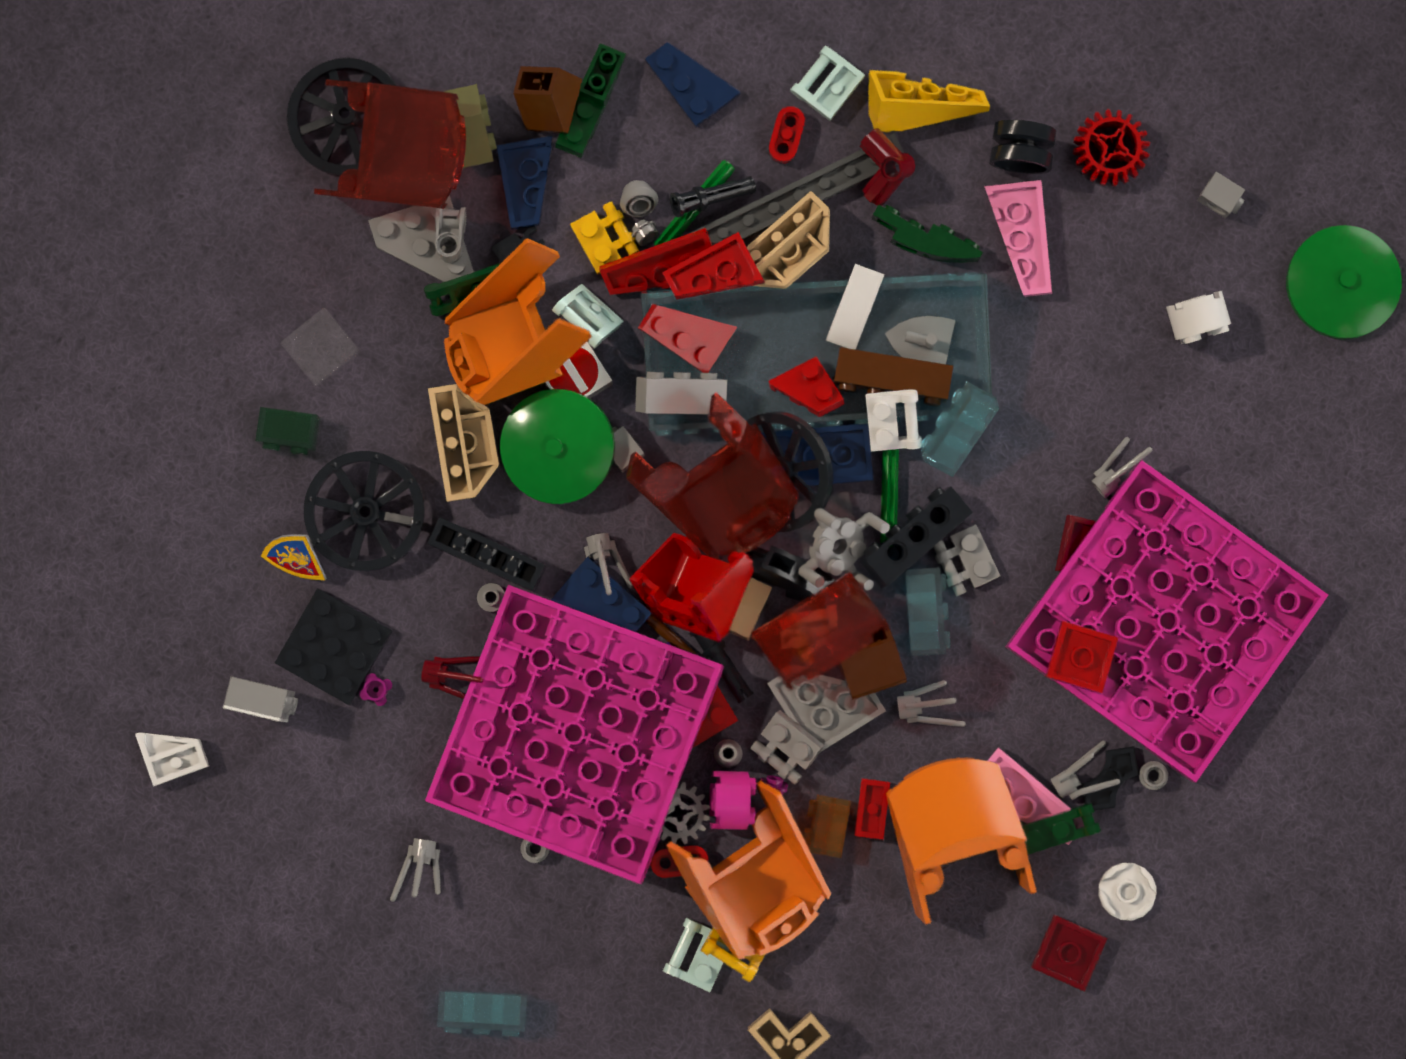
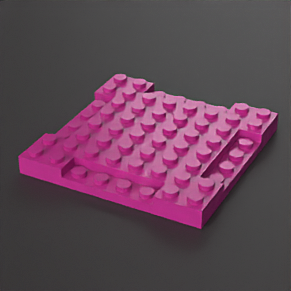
[1005,460,1328,783]
[425,585,725,884]

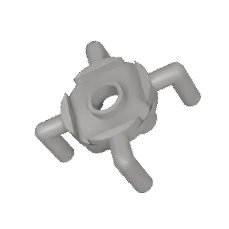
[798,508,890,591]

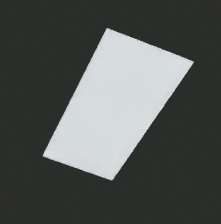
[826,264,885,349]

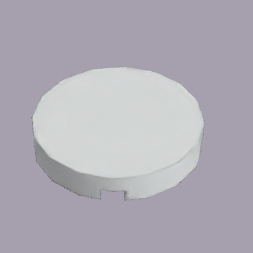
[1098,863,1157,920]

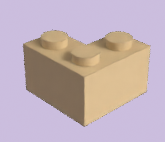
[729,578,772,641]
[748,1008,831,1059]

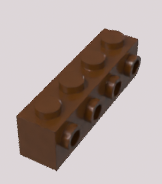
[834,347,953,407]

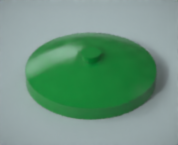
[1286,225,1402,339]
[500,389,615,504]

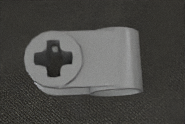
[435,206,466,263]

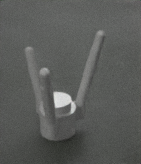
[1091,437,1152,499]
[584,533,633,595]
[897,680,966,727]
[1051,740,1120,800]
[390,838,441,902]

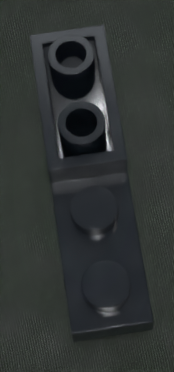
[739,542,850,615]

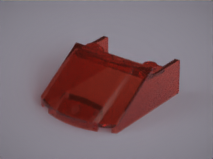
[314,79,466,209]
[626,392,799,560]
[751,572,890,691]

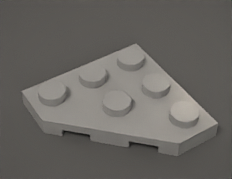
[368,195,474,282]
[767,668,886,751]

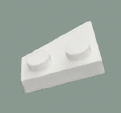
[135,732,209,786]

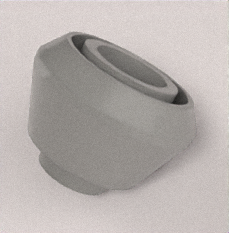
[620,180,658,217]

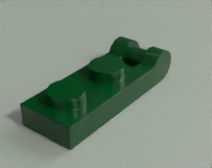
[424,264,499,316]
[1021,803,1101,855]

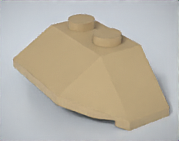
[747,191,830,289]
[428,384,499,502]

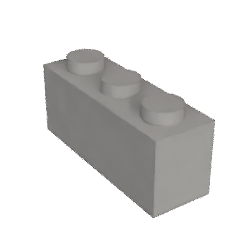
[635,372,727,414]

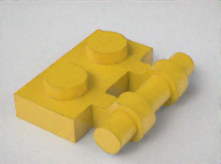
[570,201,639,275]

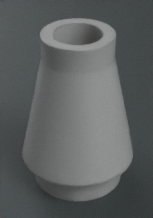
[714,739,743,768]

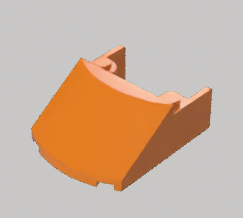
[444,239,592,405]
[886,757,1036,924]
[666,781,831,959]

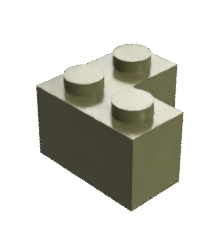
[444,84,497,168]

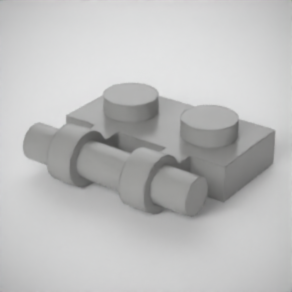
[933,525,1000,597]
[750,710,825,785]

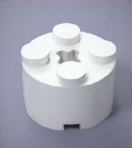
[1166,291,1231,344]

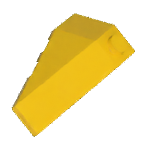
[868,70,990,132]

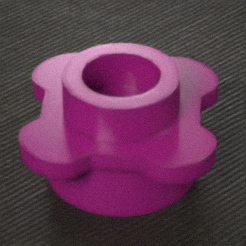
[359,673,393,706]
[760,775,788,796]

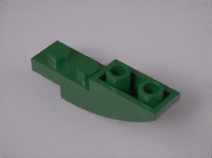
[555,43,626,158]
[872,205,983,263]

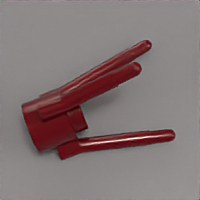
[421,656,484,699]

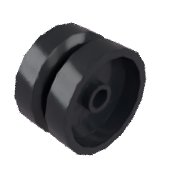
[989,120,1056,174]

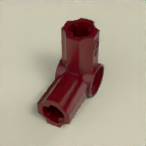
[860,128,915,206]

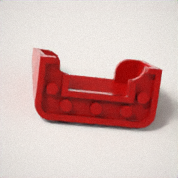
[629,533,754,642]

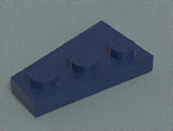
[645,42,741,127]
[497,136,553,230]
[551,557,653,633]

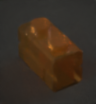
[803,794,851,858]

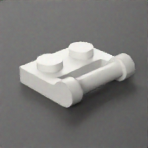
[866,389,922,452]

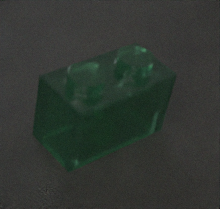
[255,407,320,455]

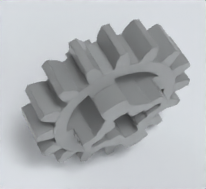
[661,782,710,844]

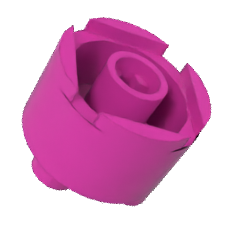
[709,771,756,830]

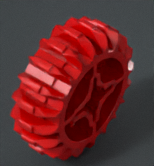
[1073,109,1150,186]

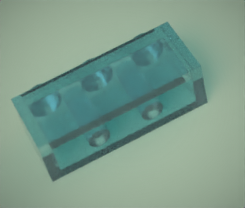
[921,381,999,477]
[904,568,951,657]
[437,990,528,1036]

